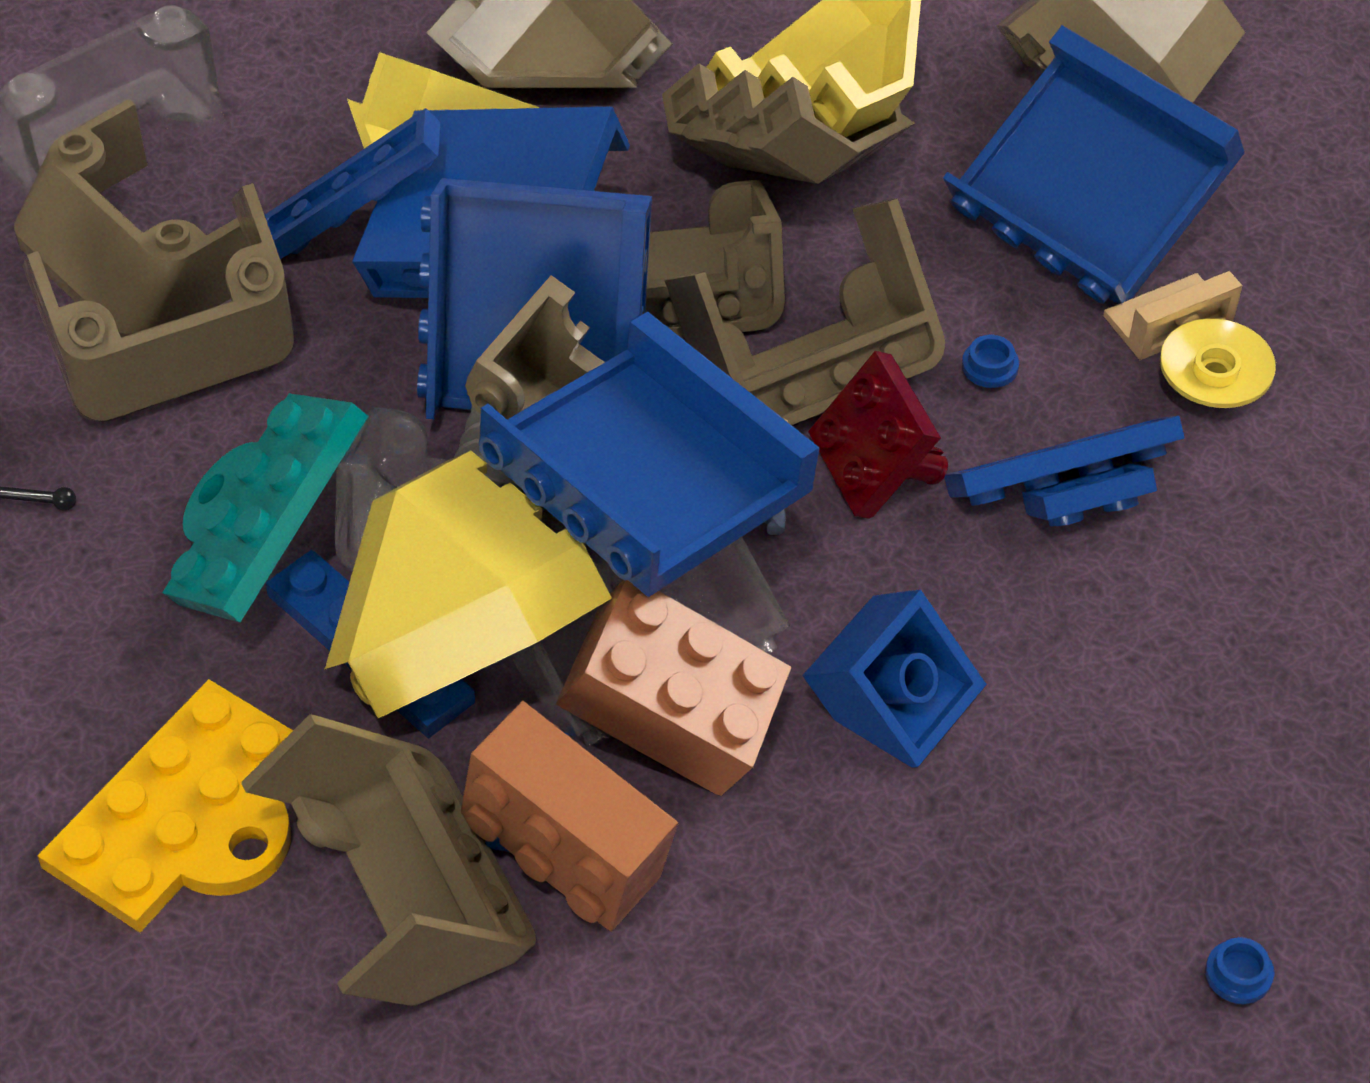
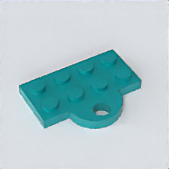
[162,393,369,622]

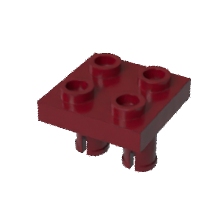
[808,351,948,519]

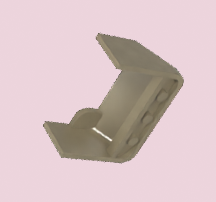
[14,99,248,337]
[23,183,294,422]
[664,198,945,425]
[241,714,536,1006]

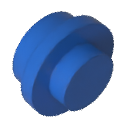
[962,335,1019,388]
[1205,937,1274,1004]

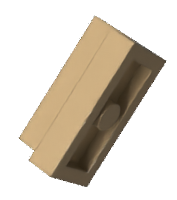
[1103,271,1242,360]

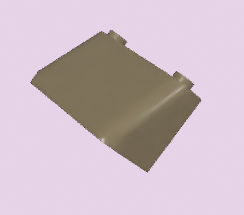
[646,180,785,338]
[466,275,605,419]

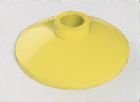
[1160,318,1276,408]

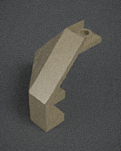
[426,0,672,88]
[996,0,1245,103]
[662,63,915,184]

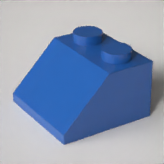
[802,589,987,768]

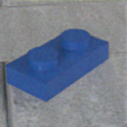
[1022,463,1157,526]

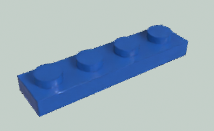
[265,108,440,259]
[944,416,1185,506]
[265,549,475,739]

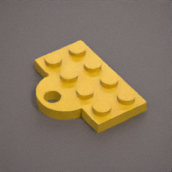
[37,679,293,933]

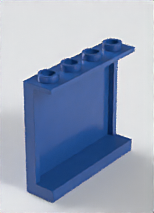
[943,25,1245,304]
[352,107,630,298]
[417,178,652,419]
[479,312,820,597]

